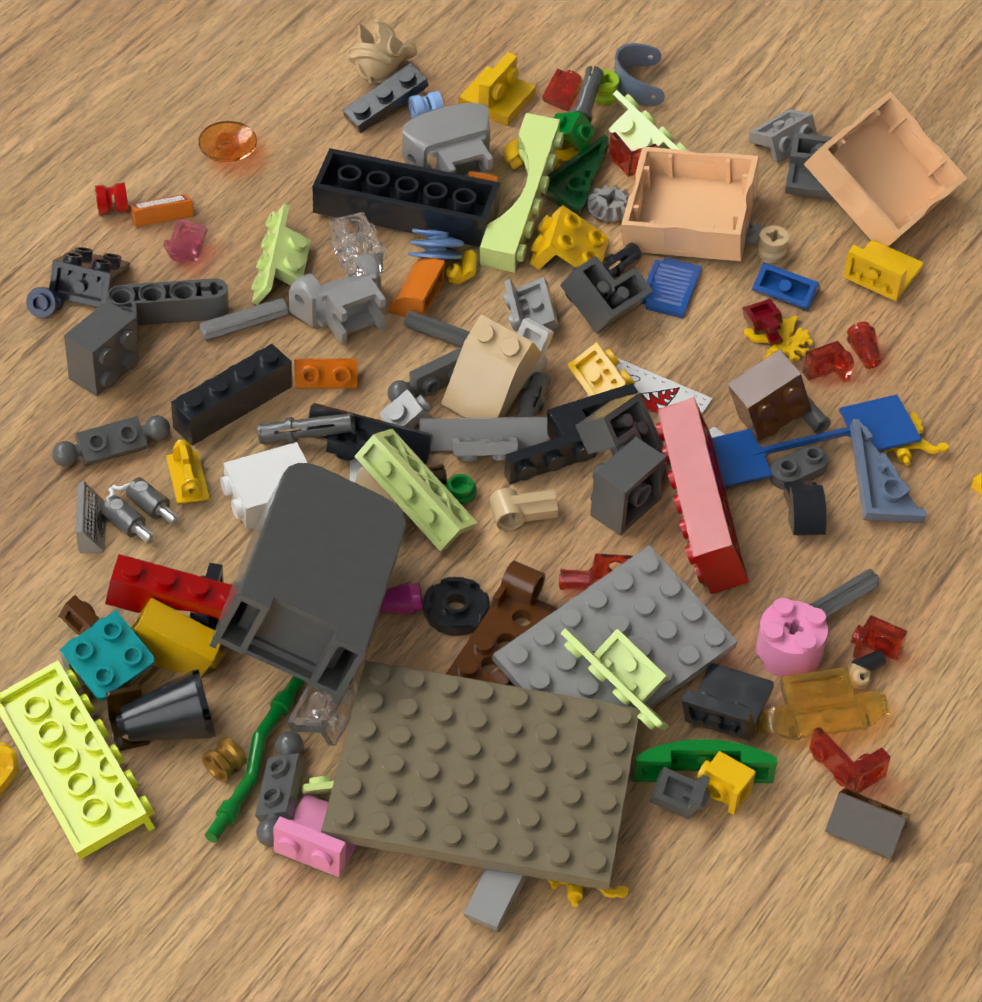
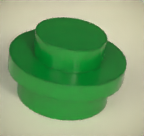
[445,474,477,504]

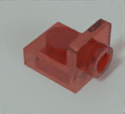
[542,68,583,111]
[802,341,854,383]
[851,615,908,661]

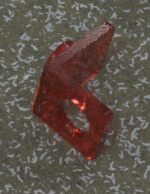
[609,132,659,177]

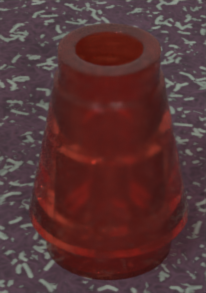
[846,322,882,369]

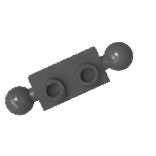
[387,347,462,402]
[52,415,170,467]
[255,731,305,847]

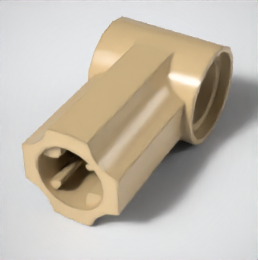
[489,488,558,532]

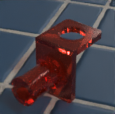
[559,554,633,590]

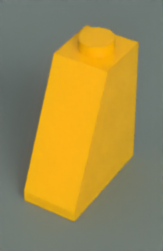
[131,597,224,677]

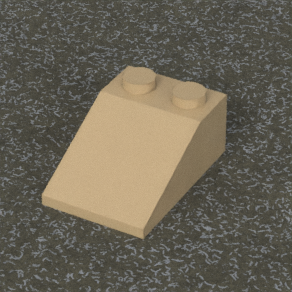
[441,314,542,418]

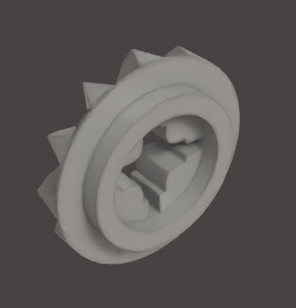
[587,185,630,222]

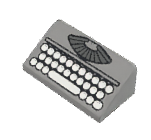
[76,482,105,553]

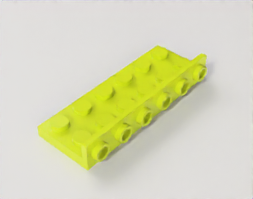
[0,660,155,860]

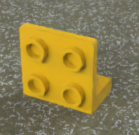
[843,240,923,301]

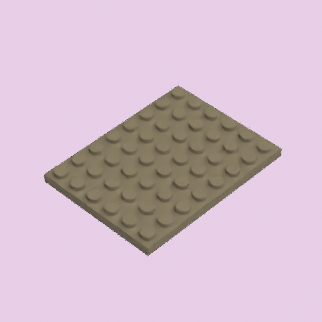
[321,660,640,891]

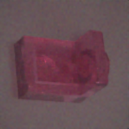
[163,219,208,263]

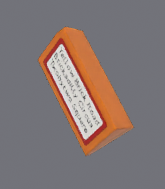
[129,194,193,227]

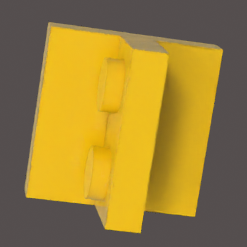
[458,52,536,126]

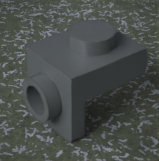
[650,767,710,819]

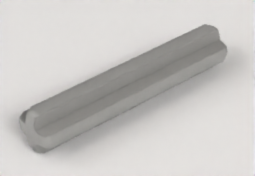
[200,298,288,340]

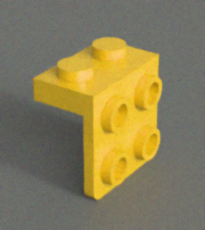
[530,205,609,270]

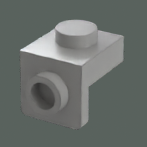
[379,389,433,428]

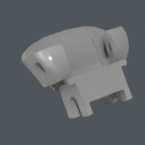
[402,103,493,176]
[289,253,386,345]

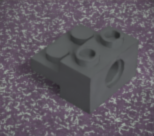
[785,132,834,199]

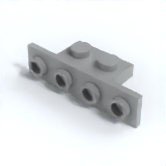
[420,417,547,461]

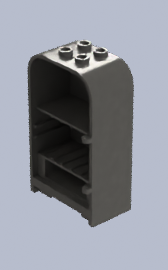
[209,463,406,704]

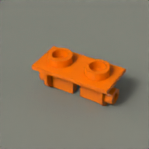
[294,358,357,388]

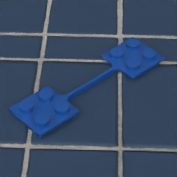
[712,394,922,488]

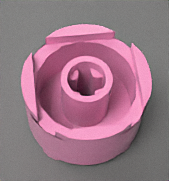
[756,598,828,679]

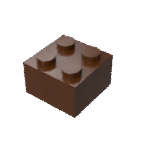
[727,350,811,442]

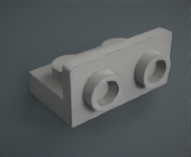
[749,109,817,162]

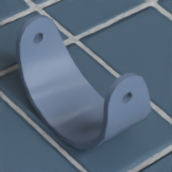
[614,43,665,106]

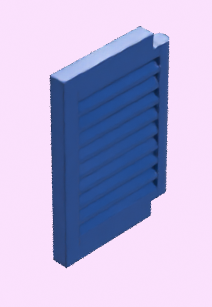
[642,257,702,318]

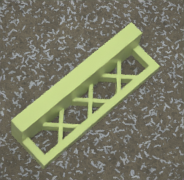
[354,429,478,551]

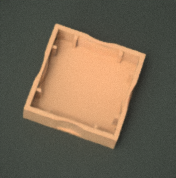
[804,91,967,247]
[621,147,759,261]

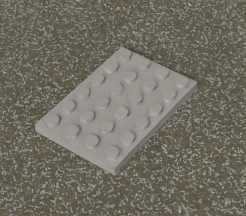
[492,545,738,708]

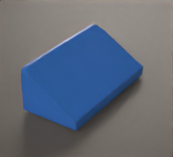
[752,262,820,311]

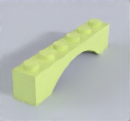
[480,113,564,273]

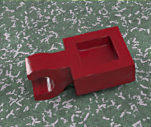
[742,298,783,345]

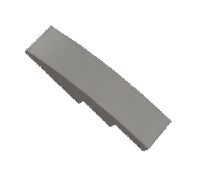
[464,869,527,932]

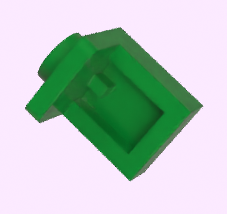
[553,112,596,152]

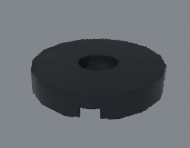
[423,577,490,636]

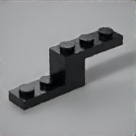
[504,383,638,484]

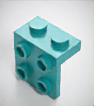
[59,610,155,700]

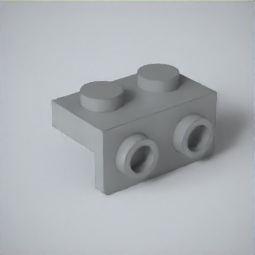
[503,277,560,332]

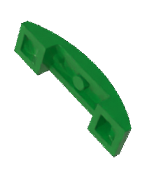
[633,739,777,783]

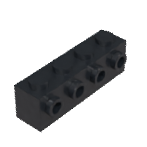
[171,344,292,446]

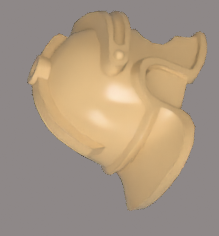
[349,20,417,84]

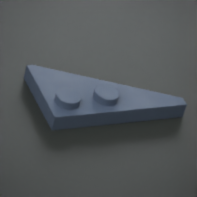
[850,419,927,523]

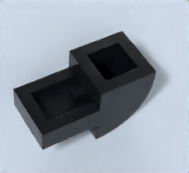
[783,479,826,535]

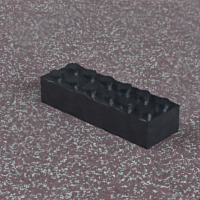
[312,148,501,247]

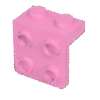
[273,795,357,877]

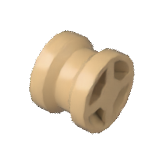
[757,225,789,263]

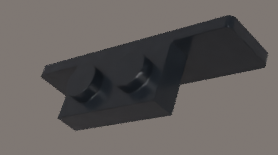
[308,403,433,465]

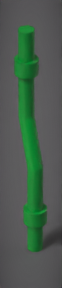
[205,676,304,843]

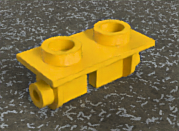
[166,440,209,505]

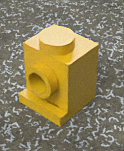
[697,751,756,815]

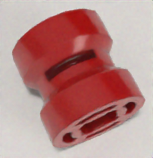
[95,182,128,215]

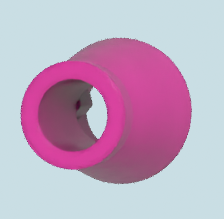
[380,581,423,614]

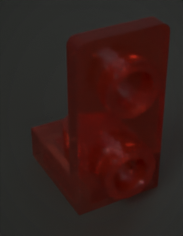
[809,726,891,793]

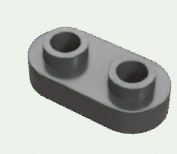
[770,446,828,490]

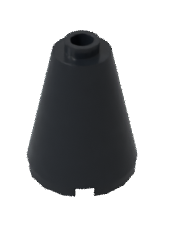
[116,669,216,741]

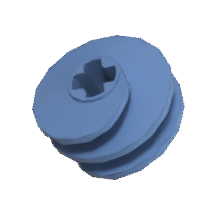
[408,229,464,261]

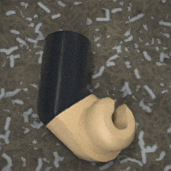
[847,650,886,689]

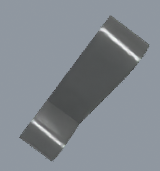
[107,279,229,342]

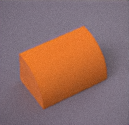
[388,258,445,317]

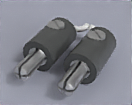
[101,477,180,543]

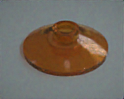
[199,121,257,162]

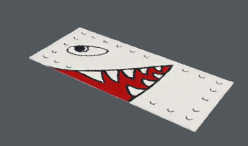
[616,358,713,414]

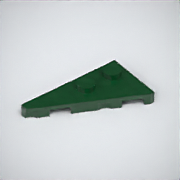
[541,135,609,217]

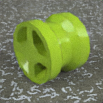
[594,70,619,105]

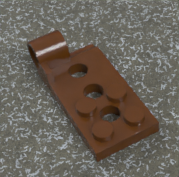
[446,560,558,686]

